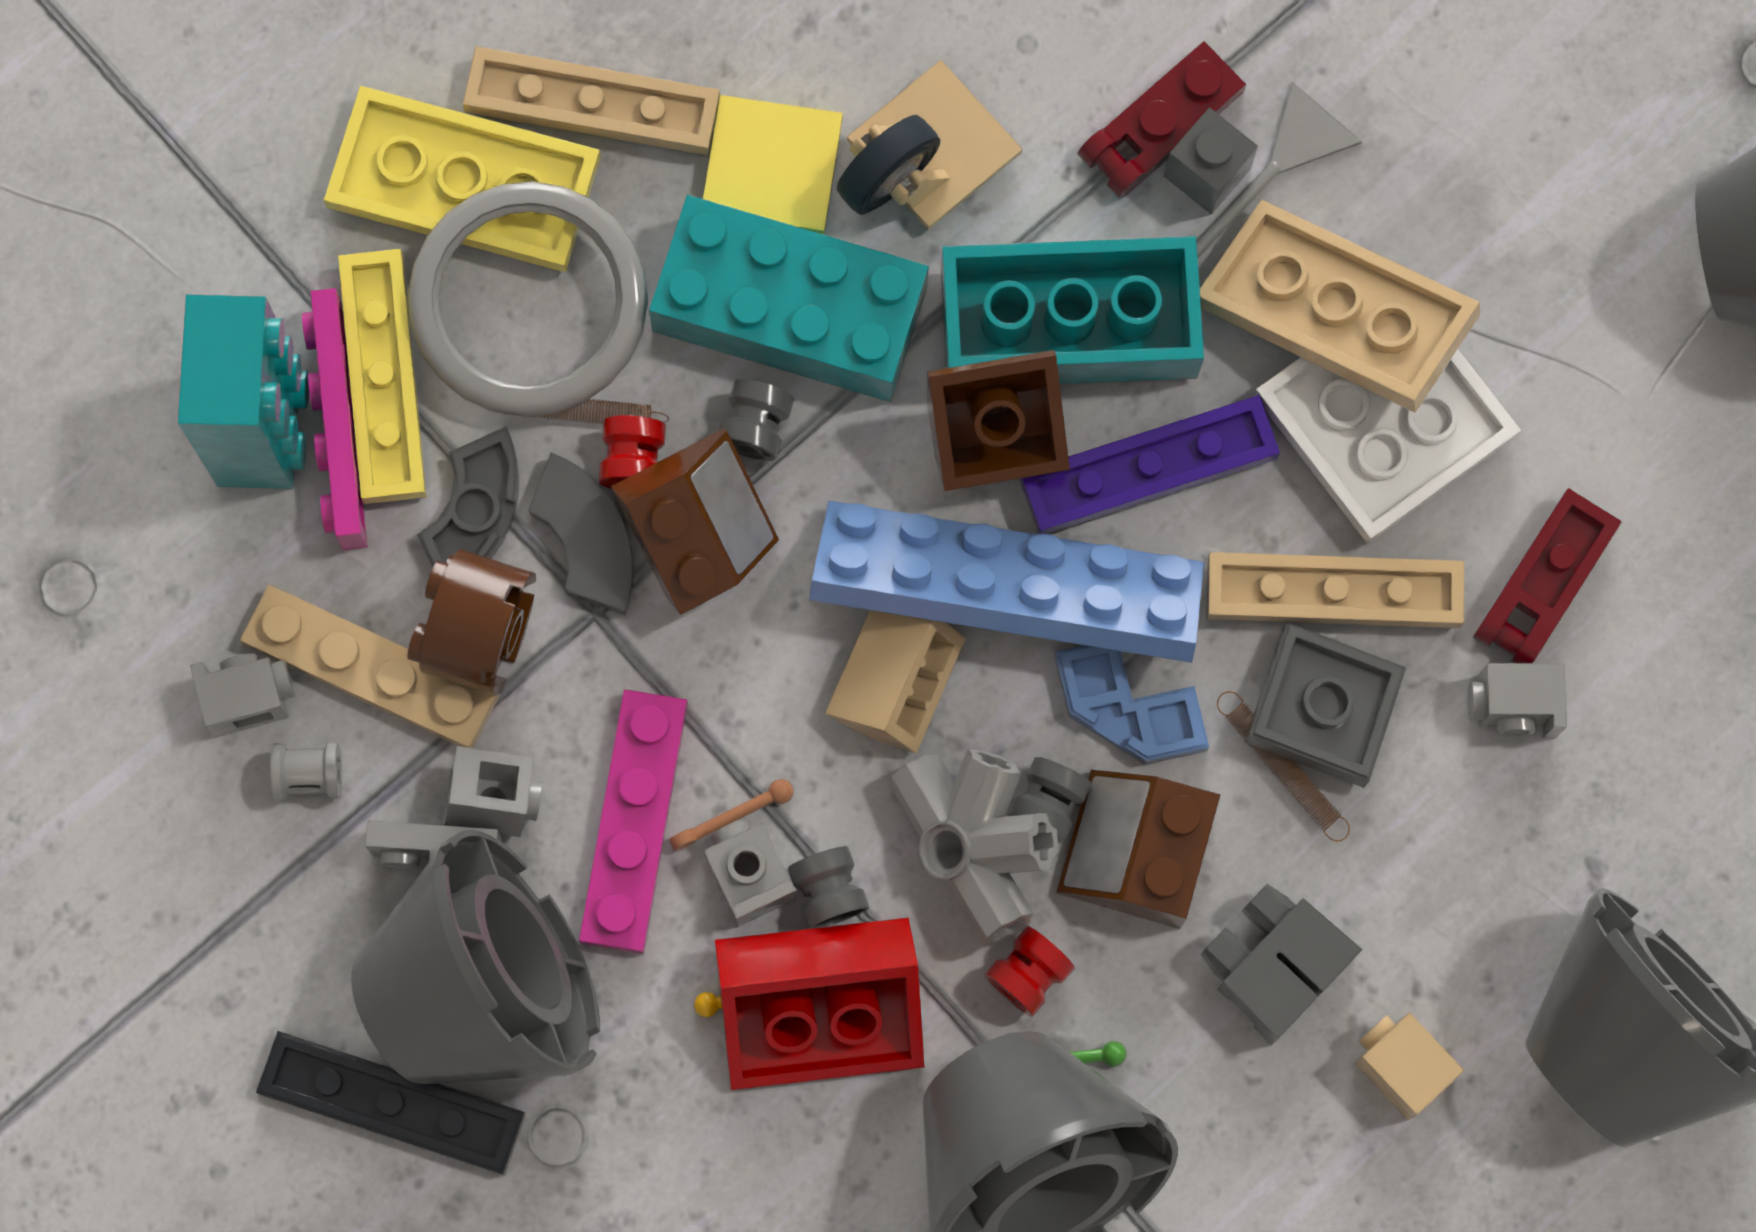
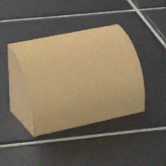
[825,610,966,754]

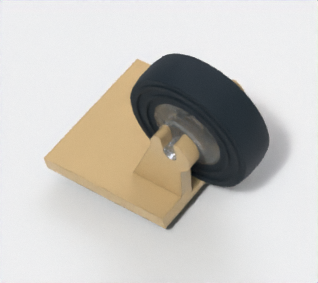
[837,60,1023,231]

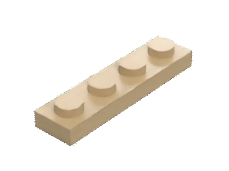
[463,46,720,156]
[1206,552,1464,628]
[240,584,500,748]

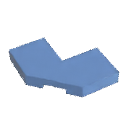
[1055,645,1209,765]

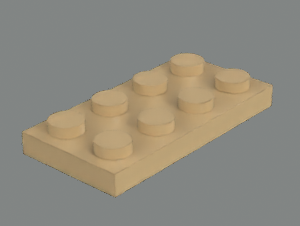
[1200,199,1480,413]

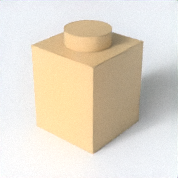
[1355,1012,1464,1120]

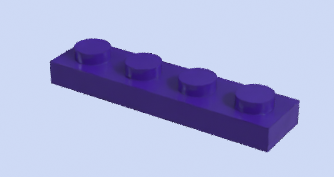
[1020,395,1280,534]

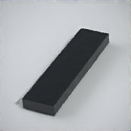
[256,1031,526,1176]

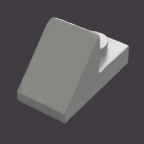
[365,820,503,869]

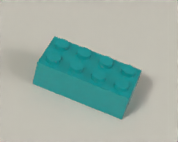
[649,194,929,402]
[941,236,1204,384]
[178,294,309,489]

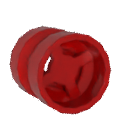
[599,415,666,489]
[984,926,1075,1017]

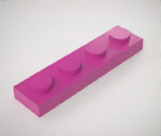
[302,288,368,550]
[579,689,688,954]

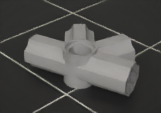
[889,749,1059,946]

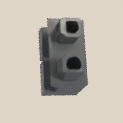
[1200,884,1363,1046]

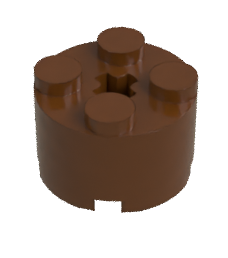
[407,549,536,696]

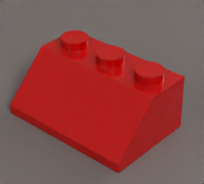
[715,917,925,1090]

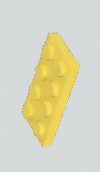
[324,85,601,272]

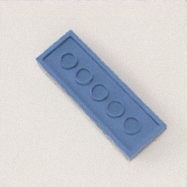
[809,501,1204,663]

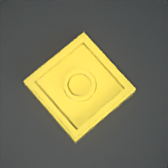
[703,95,843,235]

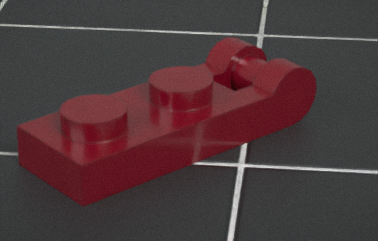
[1077,41,1246,199]
[1473,488,1622,664]

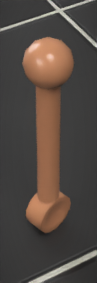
[669,779,794,852]

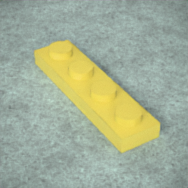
[338,249,427,504]

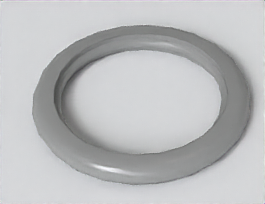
[408,181,648,417]

